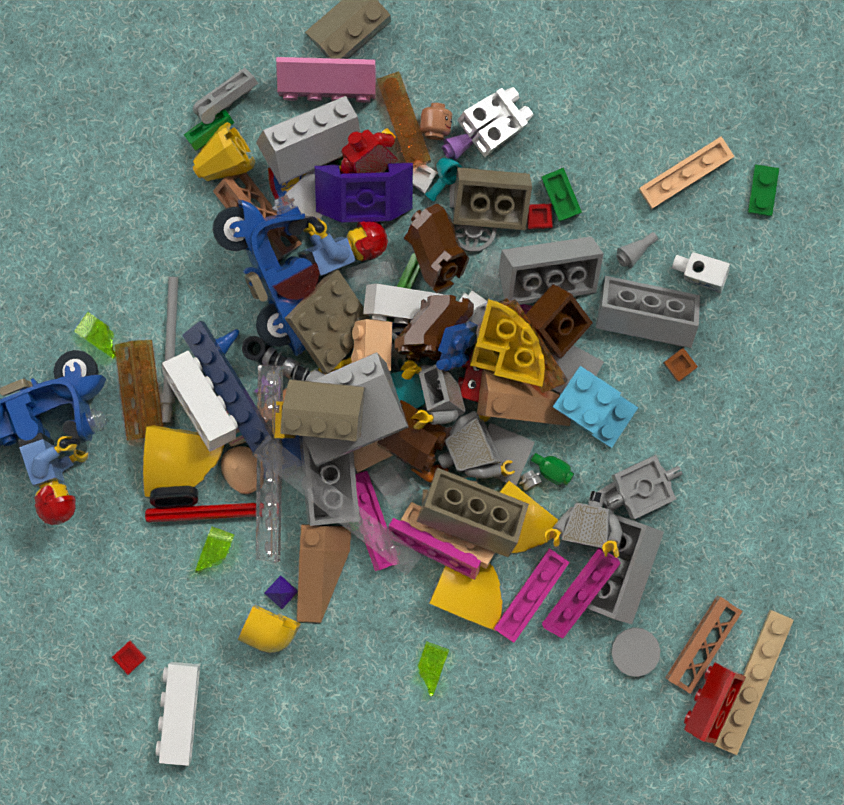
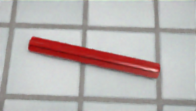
[145,502,266,523]

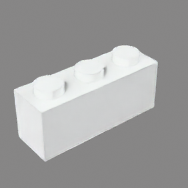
[363,284,443,324]

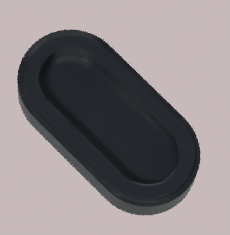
[150,486,199,509]

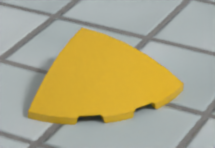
[470,299,545,387]
[143,425,225,497]
[499,480,558,553]
[429,563,502,631]

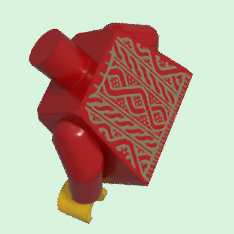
[339,128,398,174]

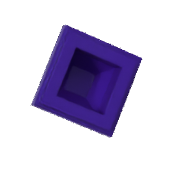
[264,575,298,609]

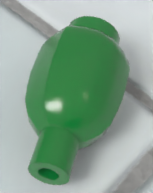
[531,453,574,486]

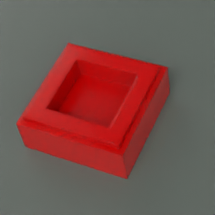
[527,204,552,229]
[112,640,147,675]

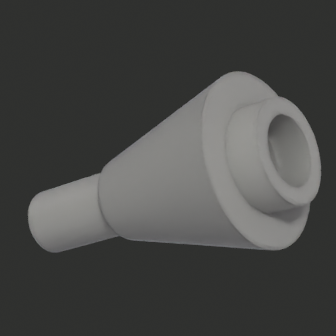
[616,232,658,268]

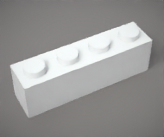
[162,351,238,452]
[156,662,201,766]

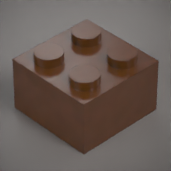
[523,284,593,359]

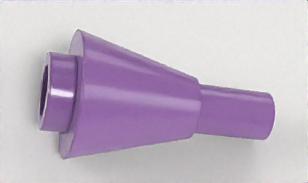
[442,128,483,161]

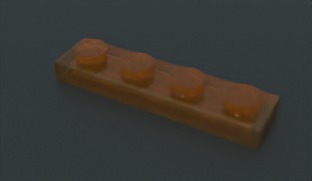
[376,71,431,168]

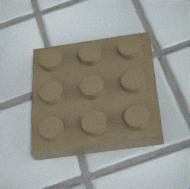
[285,269,372,374]

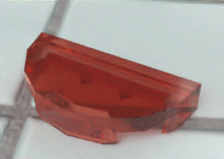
[272,263,320,300]

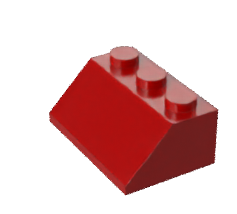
[684,662,746,744]

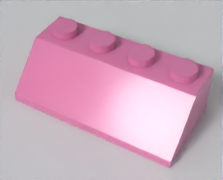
[276,57,376,103]

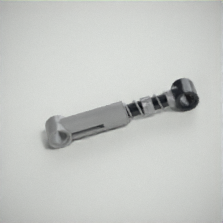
[242,336,325,381]

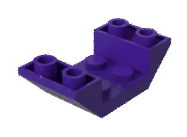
[315,163,413,223]

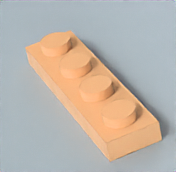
[639,136,734,209]
[400,502,495,569]

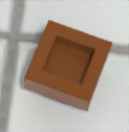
[663,348,698,382]

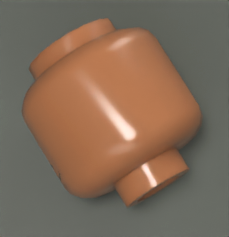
[420,103,453,140]

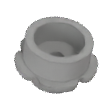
[519,470,542,491]

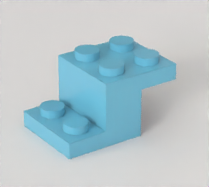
[553,366,638,448]

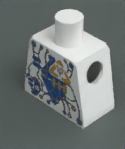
[672,252,730,293]

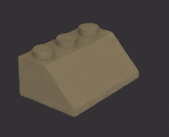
[305,0,391,59]
[453,167,532,230]
[280,379,365,441]

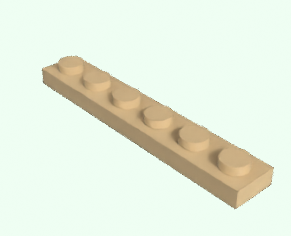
[713,610,794,755]

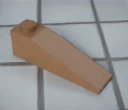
[477,369,571,426]
[297,524,351,623]

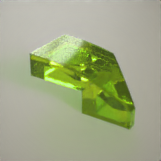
[74,311,116,359]
[195,526,235,574]
[418,641,449,696]

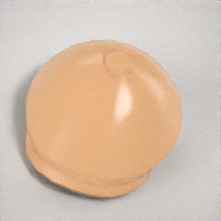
[221,446,263,494]

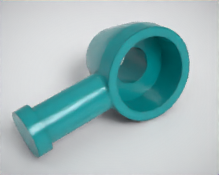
[425,158,463,202]

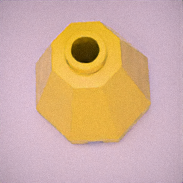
[192,122,255,181]

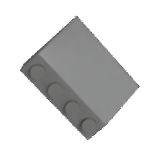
[303,352,409,467]

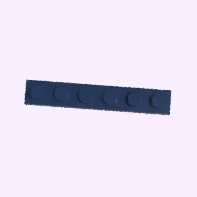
[182,321,276,454]

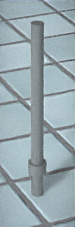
[160,277,178,423]

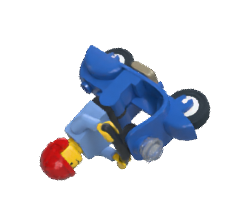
[212,194,388,356]
[0,350,107,525]

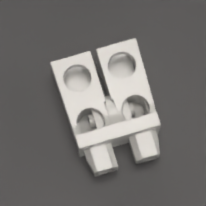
[457,87,533,157]

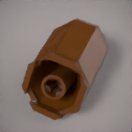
[404,204,470,293]
[395,295,474,361]
[377,400,447,473]

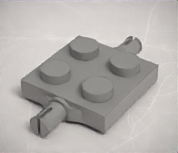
[606,455,682,520]

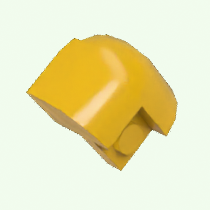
[238,605,301,653]

